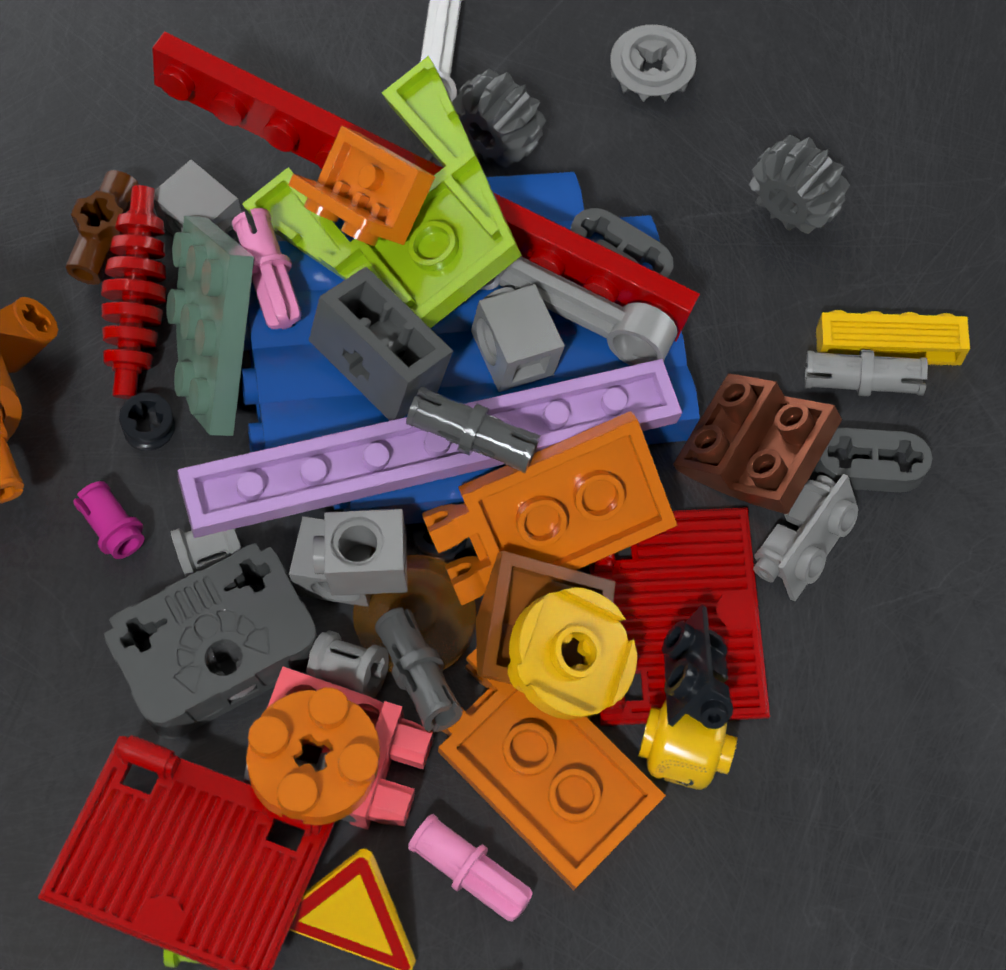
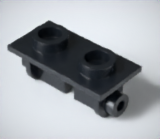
[662,605,733,729]

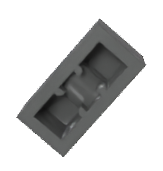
[309,267,453,421]

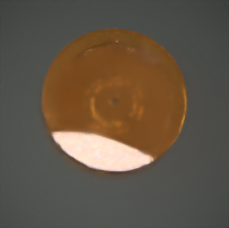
[353,555,476,673]

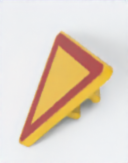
[289,849,416,970]

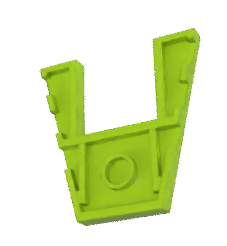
[242,56,522,328]

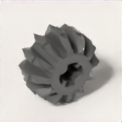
[452,69,546,168]
[749,135,850,234]

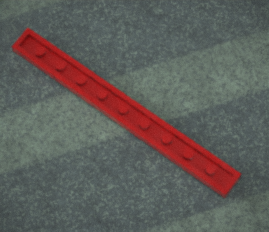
[152,31,700,341]

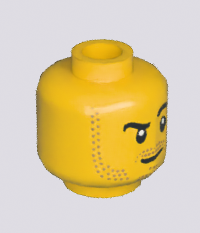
[638,701,737,790]

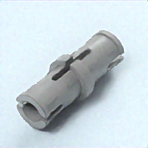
[804,349,928,397]

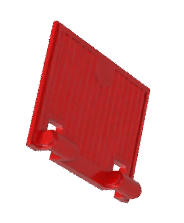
[589,508,770,726]
[37,735,335,970]

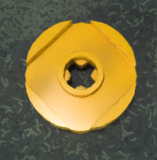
[507,587,637,720]

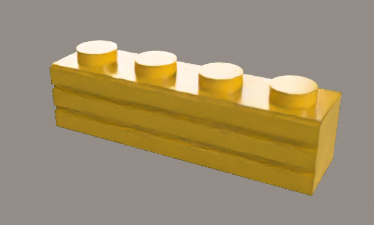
[816,310,970,365]

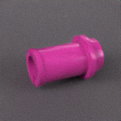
[73,481,144,559]

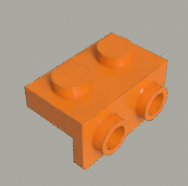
[288,126,436,246]

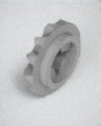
[610,25,696,102]

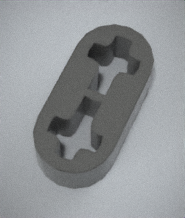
[570,208,674,278]
[815,428,933,493]

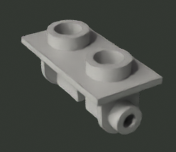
[753,474,859,601]

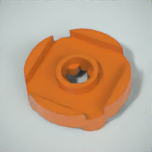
[246,687,380,825]

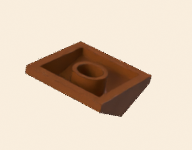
[476,551,616,685]

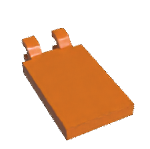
[421,411,678,605]
[438,648,666,891]

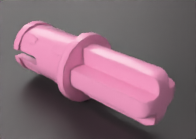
[232,208,302,330]
[408,814,532,921]

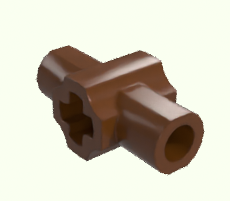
[65,170,139,285]

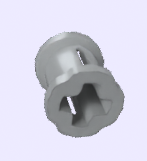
[171,528,242,577]
[306,630,389,698]

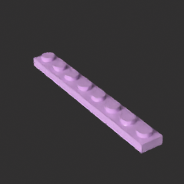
[178,359,682,538]

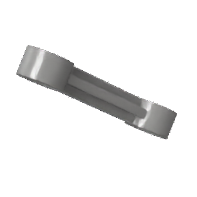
[481,257,677,366]

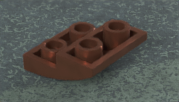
[673,373,842,514]

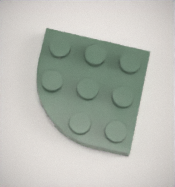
[166,216,254,436]

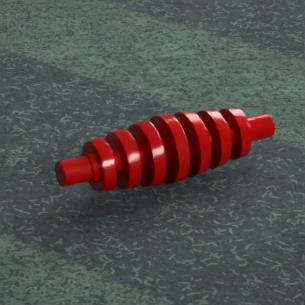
[101,185,167,399]

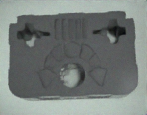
[104,543,318,739]

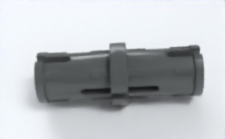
[406,386,541,473]
[375,608,463,732]

